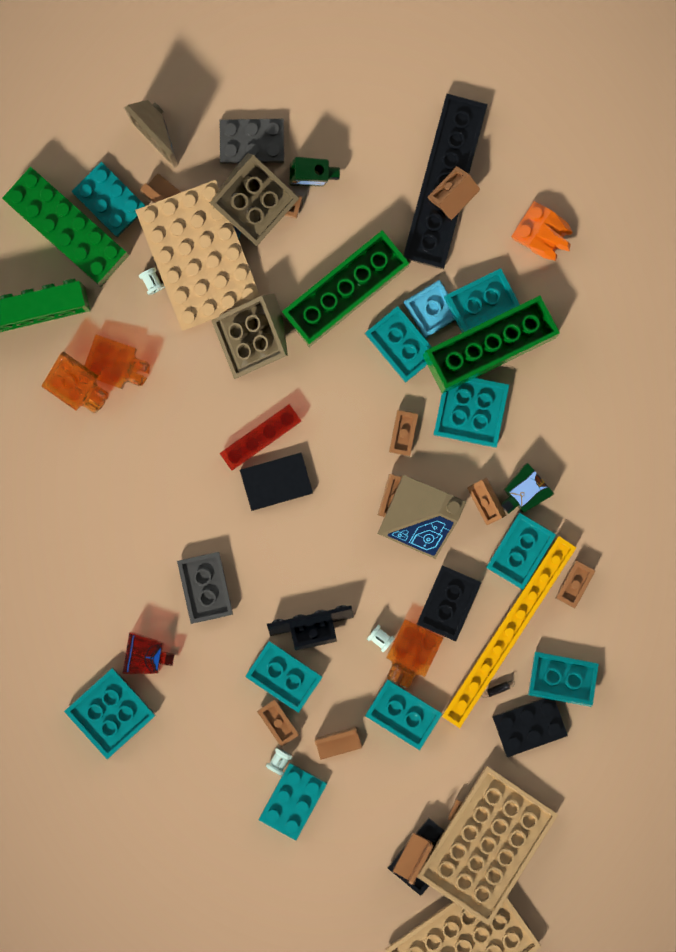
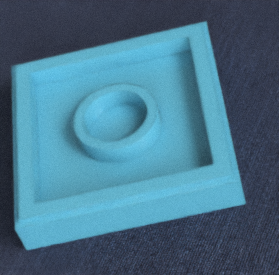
[403,280,455,339]

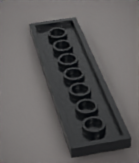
[403,93,488,270]

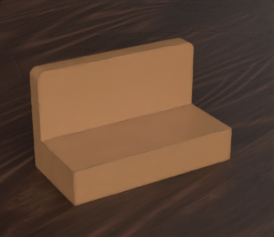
[428,166,480,220]
[140,174,181,203]
[315,727,362,760]
[393,832,433,885]

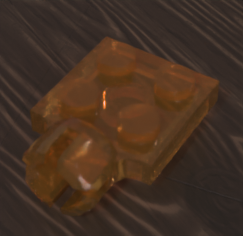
[81,334,150,389]
[42,351,109,413]
[386,619,443,688]

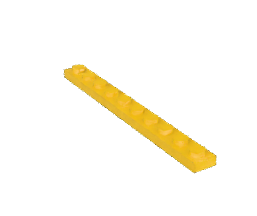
[442,536,577,728]

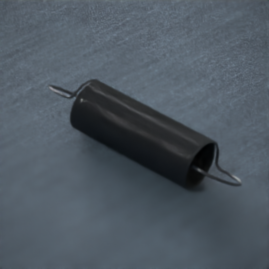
[481,681,515,698]

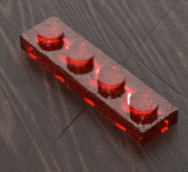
[219,404,302,471]

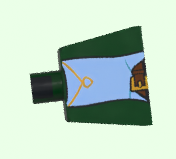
[289,157,340,186]
[501,463,554,514]

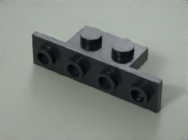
[267,605,354,651]

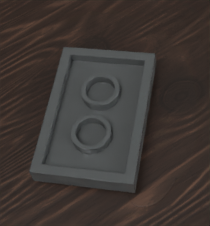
[219,119,284,164]
[177,552,233,624]

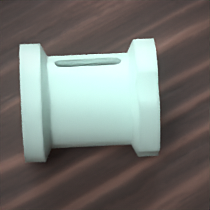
[139,267,165,295]
[367,624,395,652]
[266,747,293,776]

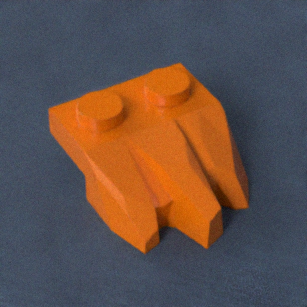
[511,201,573,261]

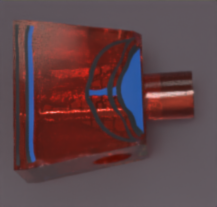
[123,632,175,674]

